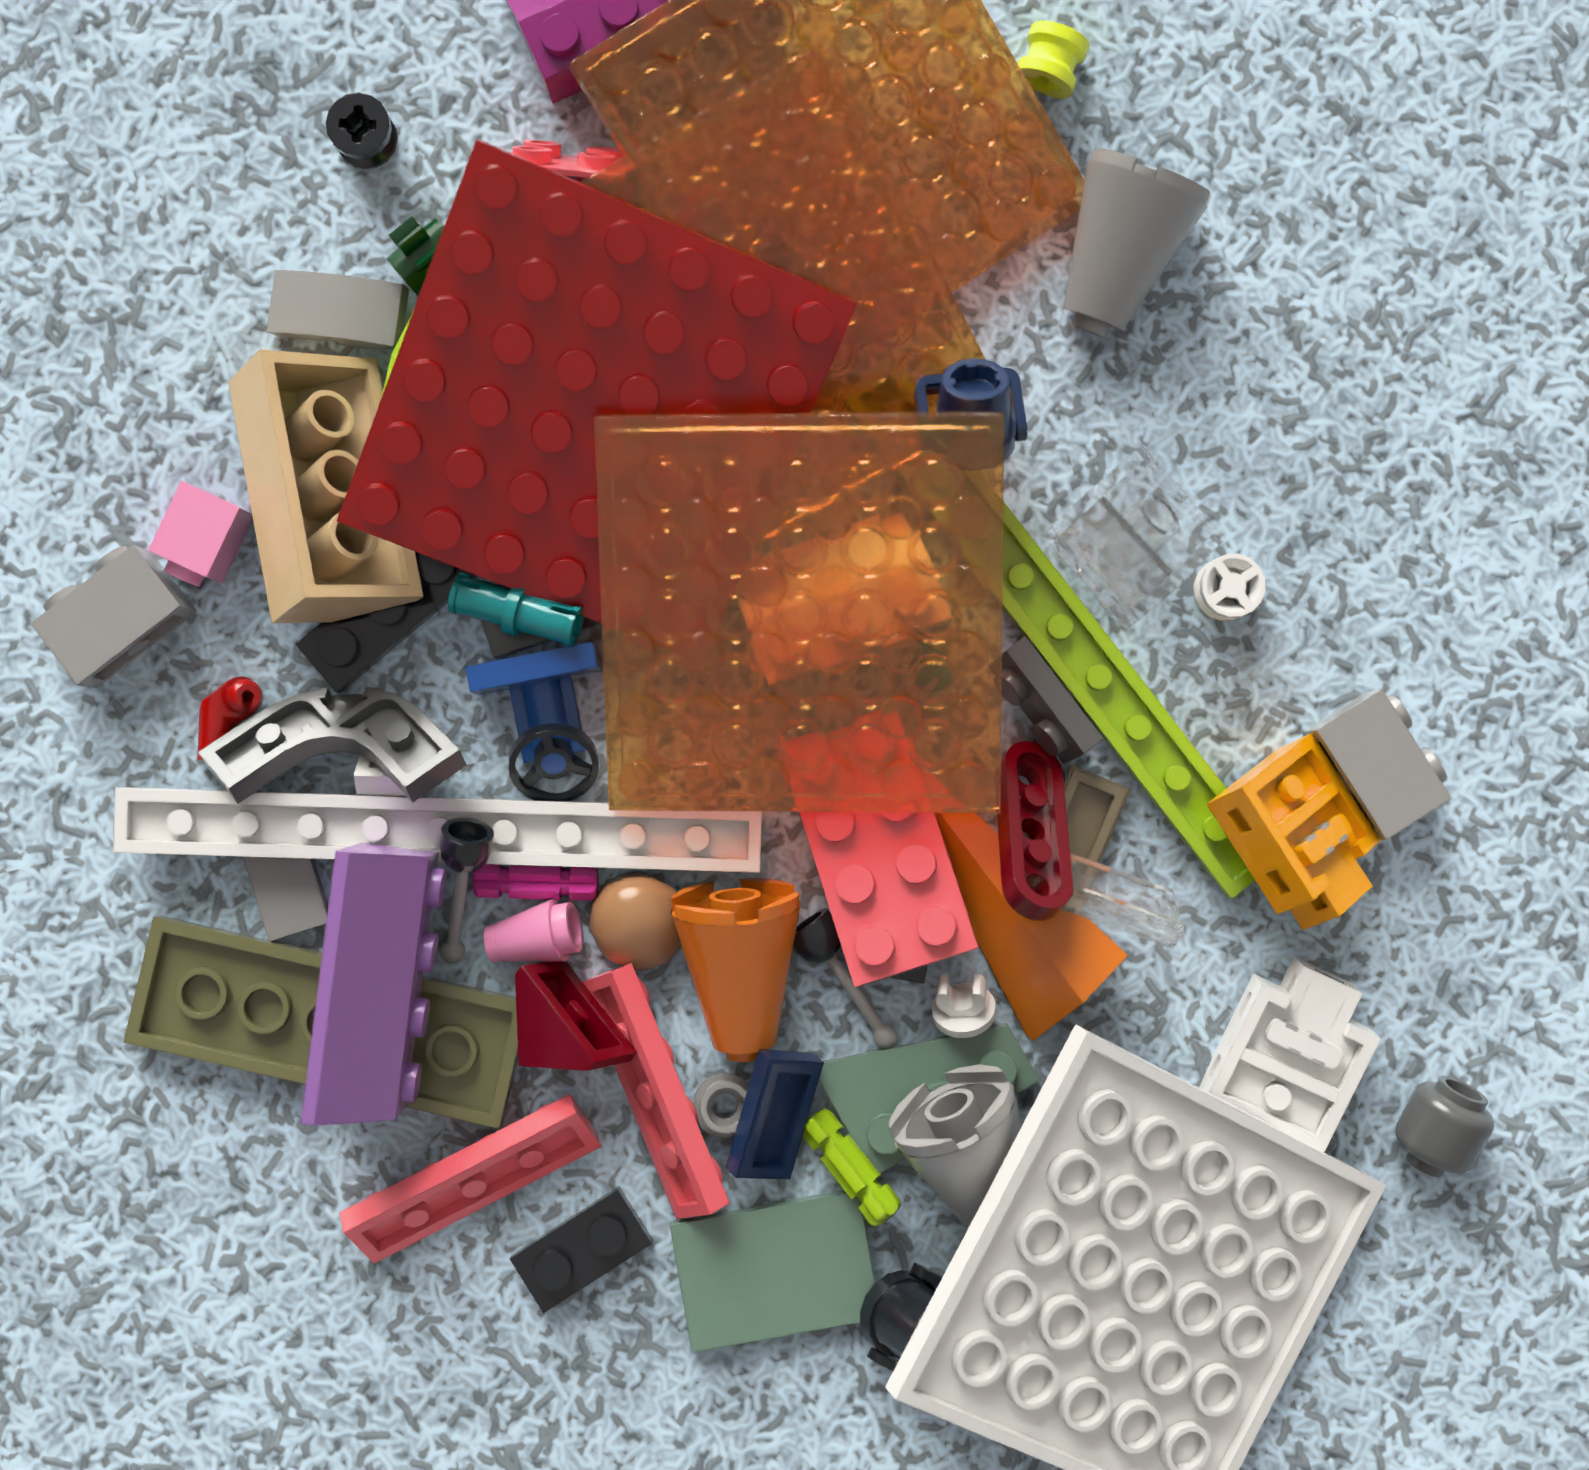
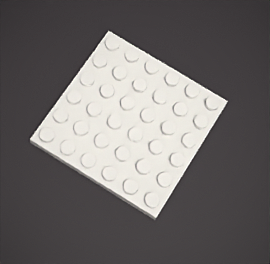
[885,1024,1386,1470]

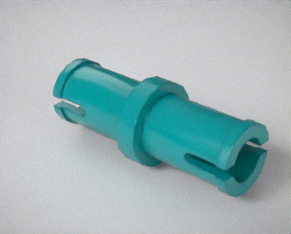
[448,573,584,647]

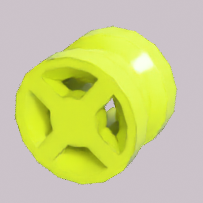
[1013,21,1090,99]

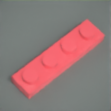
[582,963,730,1219]
[339,1094,602,1264]

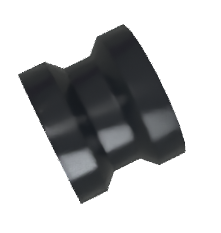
[326,92,398,169]

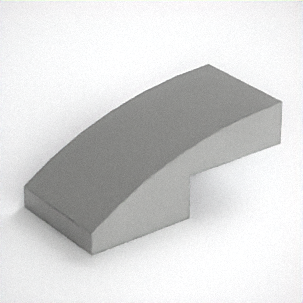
[266,270,410,350]

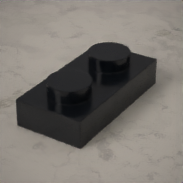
[510,1186,653,1313]

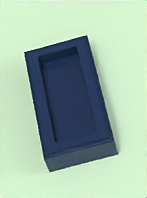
[726,1049,824,1179]

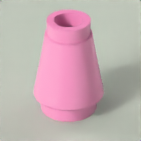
[483,899,583,963]

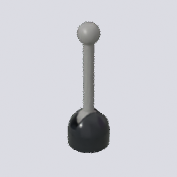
[439,818,494,963]
[793,908,898,1049]

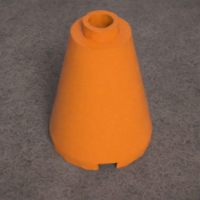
[671,878,801,1062]

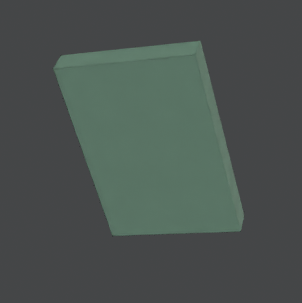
[670,1190,875,1353]

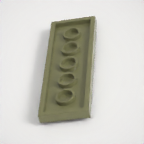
[123,915,518,1129]

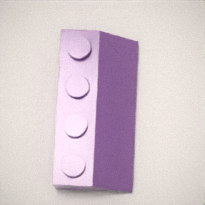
[301,843,446,1126]

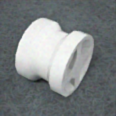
[1193,554,1265,621]

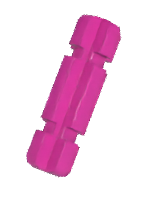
[472,864,599,901]

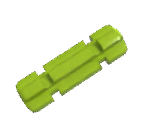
[803,1108,902,1227]

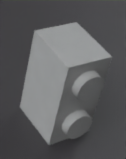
[30,545,197,688]
[1302,689,1452,840]

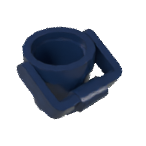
[914,359,1028,470]

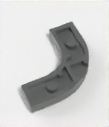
[198,687,466,804]

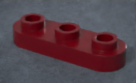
[994,741,1073,921]

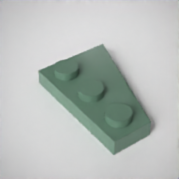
[819,1023,1040,1173]

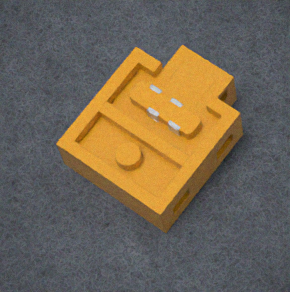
[1207,733,1381,930]

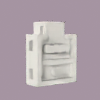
[1199,956,1381,1153]

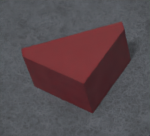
[515,961,637,1071]

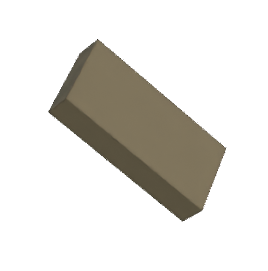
[1064,765,1131,907]

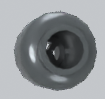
[1395,1076,1494,1177]

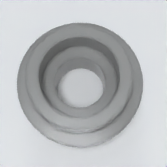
[693,1073,749,1138]

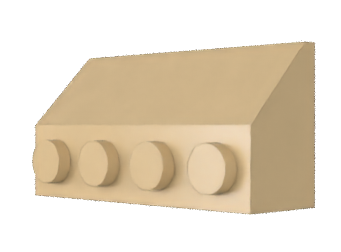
[228,349,424,623]

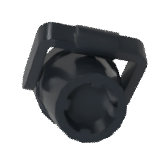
[860,1262,943,1371]

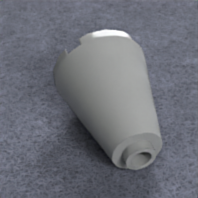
[1064,148,1211,338]
[889,1064,1022,1230]

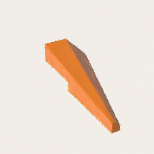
[918,760,1128,1041]

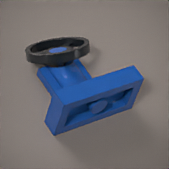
[465,642,603,802]

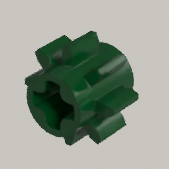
[386,216,444,296]

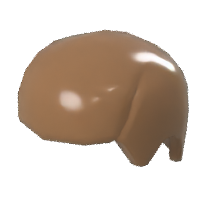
[588,871,684,971]

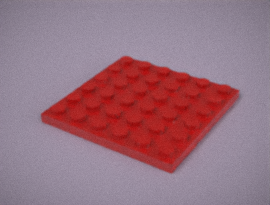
[337,139,857,663]

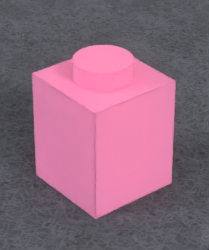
[148,480,253,587]

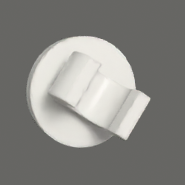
[932,974,996,1038]

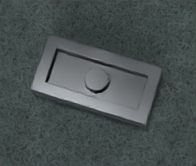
[988,636,1103,764]

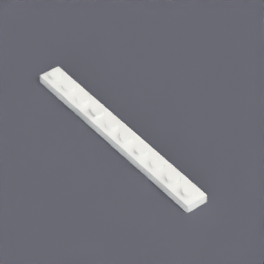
[113,787,762,873]

